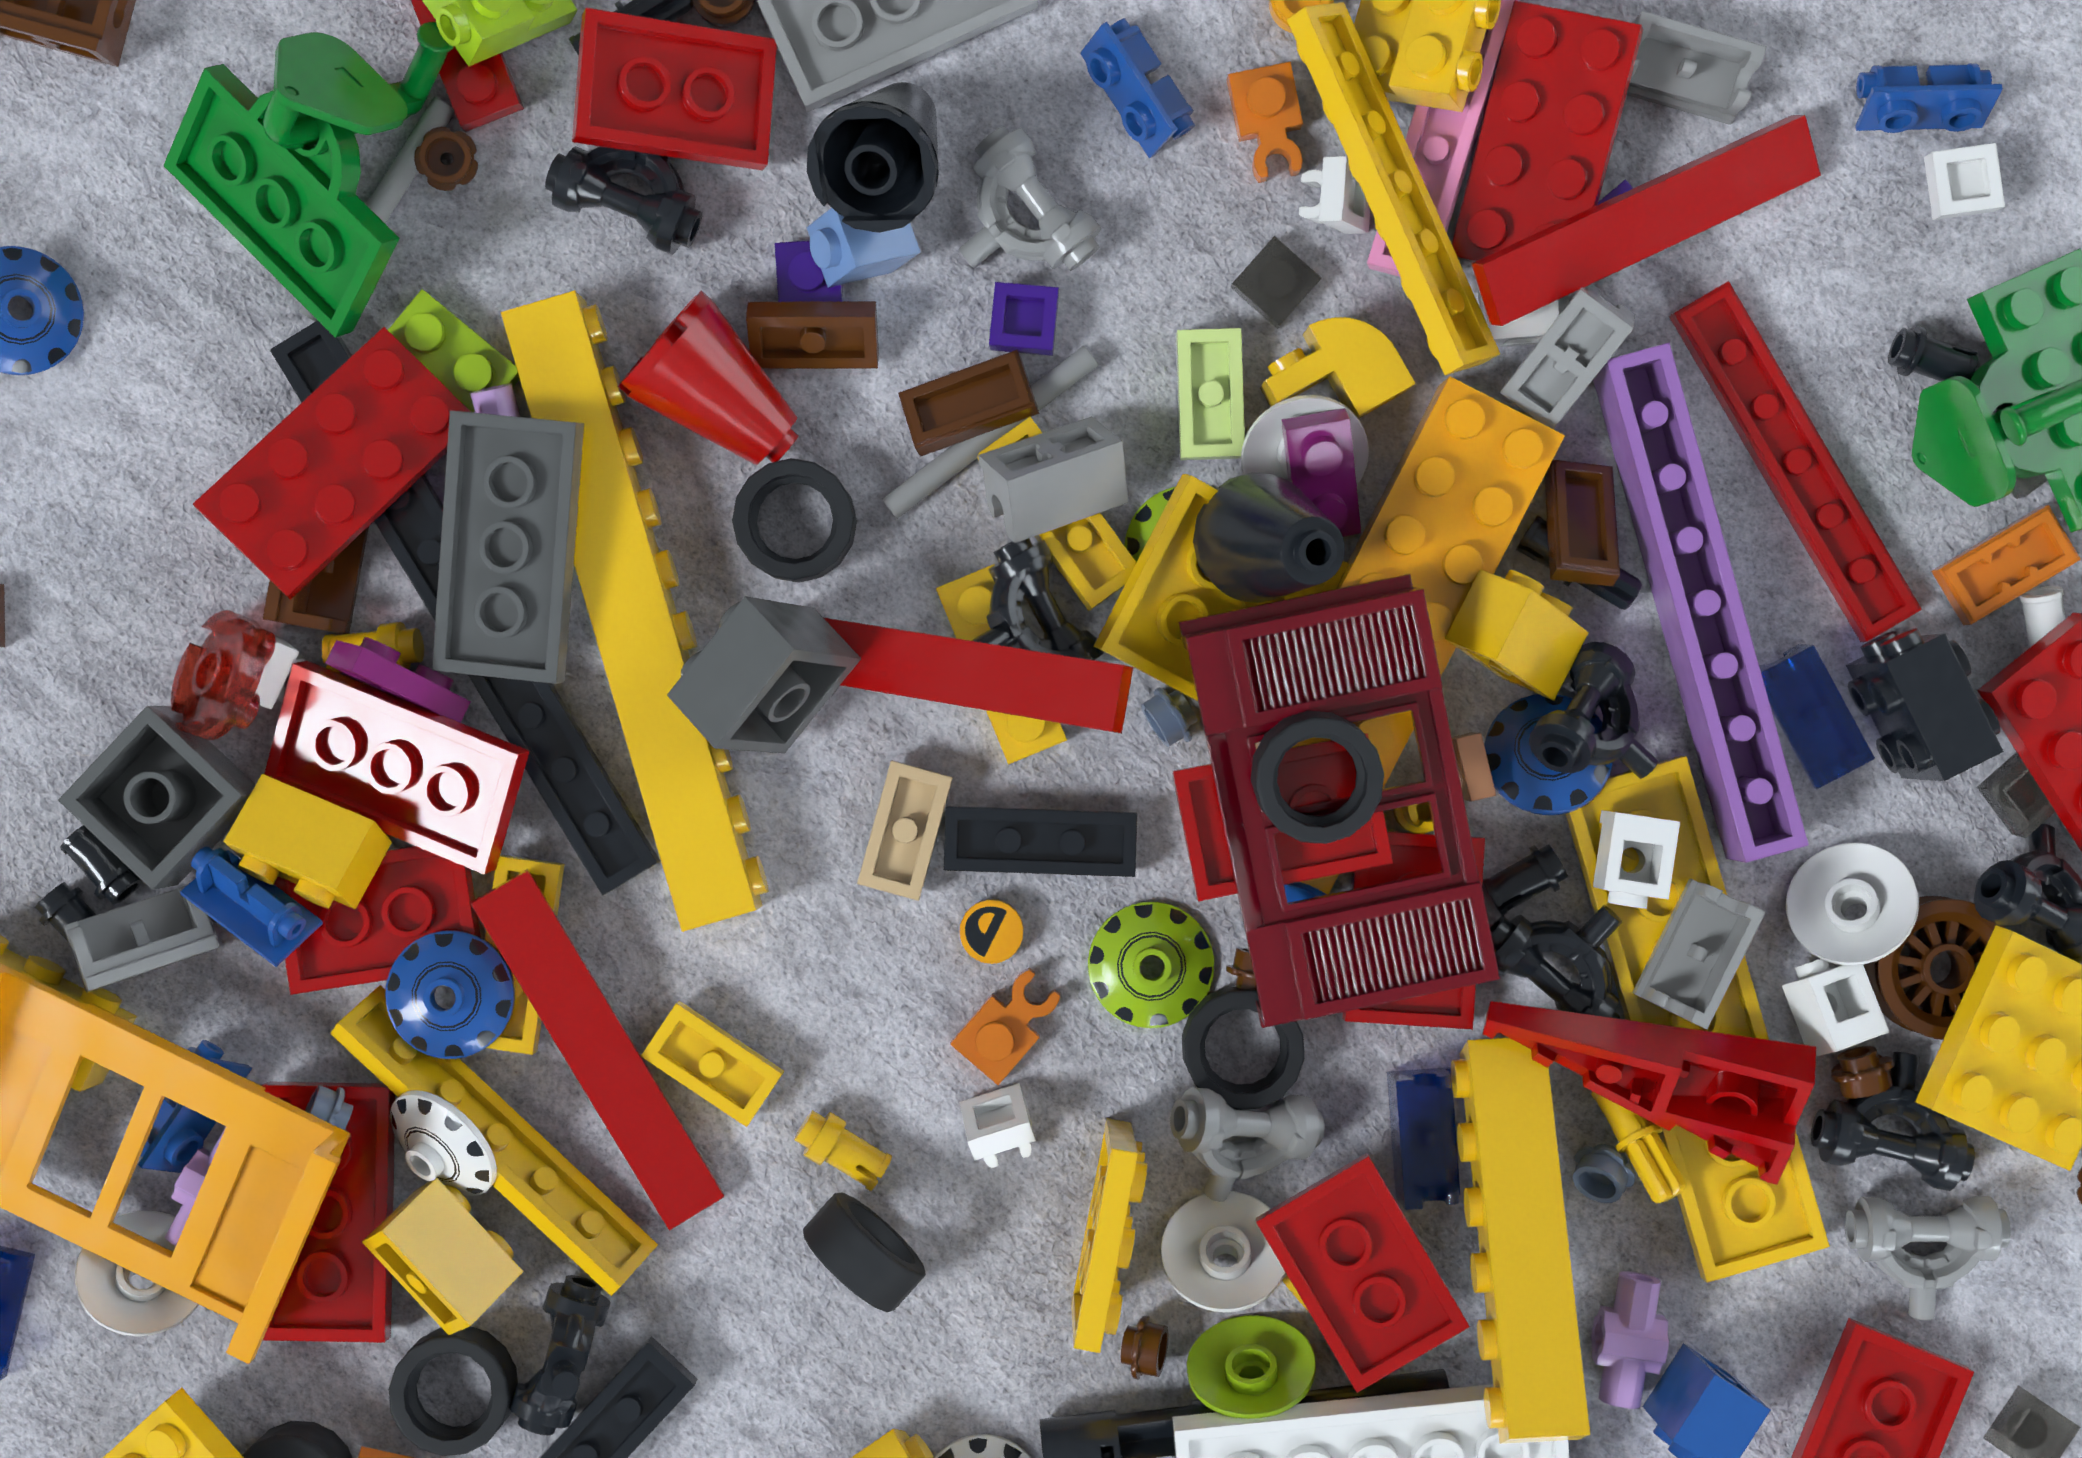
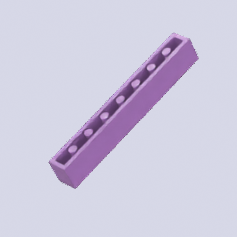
[1593,342,1809,863]

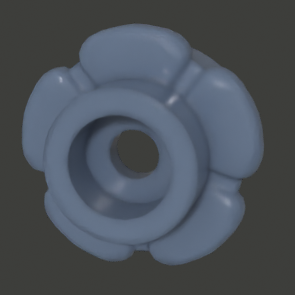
[1141,687,1197,747]
[305,1085,353,1130]
[1573,1144,1636,1203]

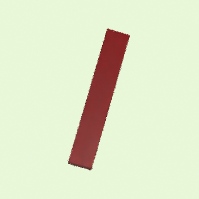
[1471,115,1821,326]
[1669,281,1922,642]
[823,617,1133,734]
[471,869,724,1231]

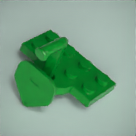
[163,22,454,338]
[1912,248,2082,532]

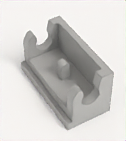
[1627,11,1767,125]
[1500,284,1636,429]
[978,416,1129,543]
[1632,879,1766,1029]
[63,885,219,993]

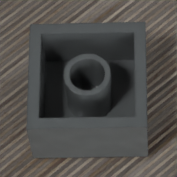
[667,596,861,754]
[58,706,256,890]

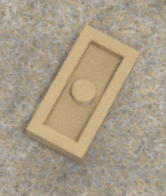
[857,760,953,901]

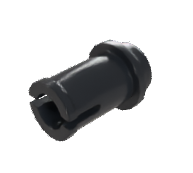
[1888,326,1978,381]
[60,825,143,905]
[1482,844,1568,916]
[35,882,96,941]

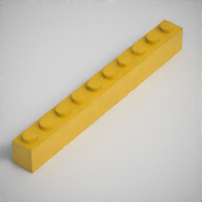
[500,290,769,932]

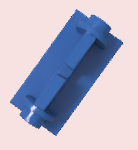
[1080,18,1195,158]
[1855,63,2003,133]
[180,846,323,967]
[137,1040,252,1173]

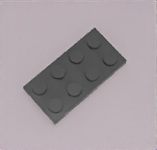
[432,410,584,684]

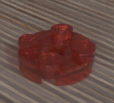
[171,610,276,740]

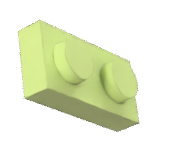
[1176,328,1245,460]

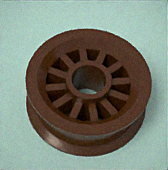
[1863,896,2007,1040]

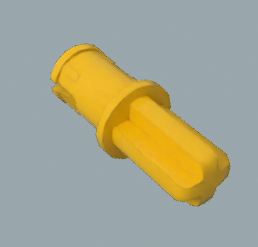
[1591,1092,1686,1203]

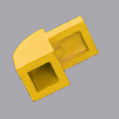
[1260,317,1416,419]

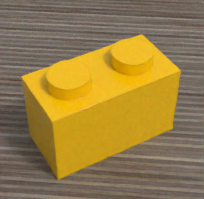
[1445,569,1589,701]
[223,774,392,909]
[362,1178,524,1335]

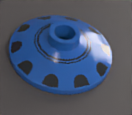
[0,246,84,375]
[1484,694,1613,815]
[385,930,515,1059]

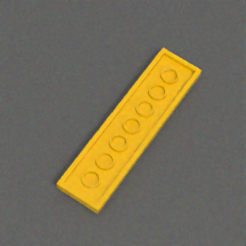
[1566,756,1830,1283]

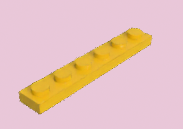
[1287,2,1500,375]
[330,985,658,1296]

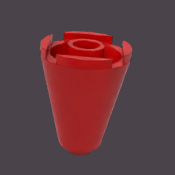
[617,290,799,465]

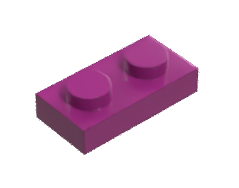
[1281,408,1361,537]
[325,637,471,723]

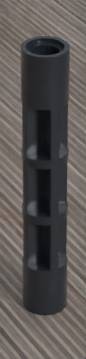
[1040,1369,1450,1458]

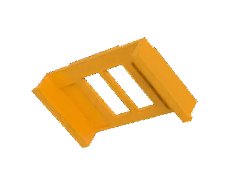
[0,963,350,1364]

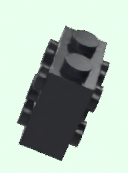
[1846,628,2004,781]

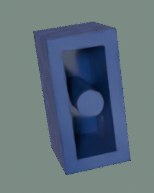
[1642,1343,1771,1458]

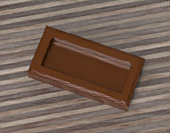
[898,350,1040,457]
[1545,460,1620,586]

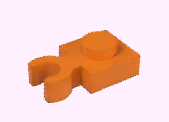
[1226,61,1303,183]
[950,968,1060,1085]

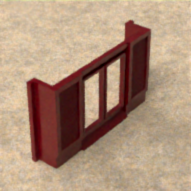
[1178,574,1500,1028]

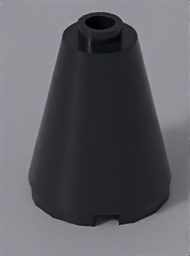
[806,82,939,233]
[1193,472,1345,603]

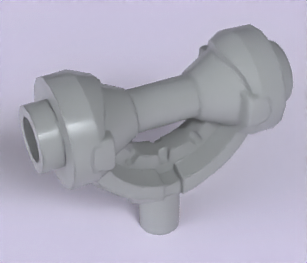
[959,126,1102,271]
[1170,1087,1324,1202]
[1845,1196,2011,1320]

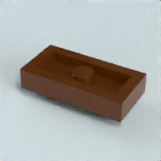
[746,301,879,369]

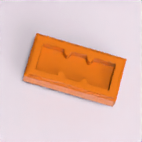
[1931,505,2081,626]

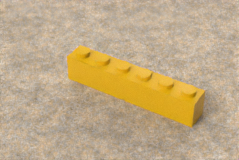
[1451,1038,1590,1444]

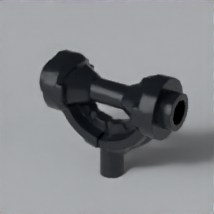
[545,146,702,255]
[971,538,1104,660]
[1529,642,1658,779]
[1974,824,2082,964]
[1490,905,1622,1019]
[1811,1052,1975,1191]
[509,1275,611,1435]

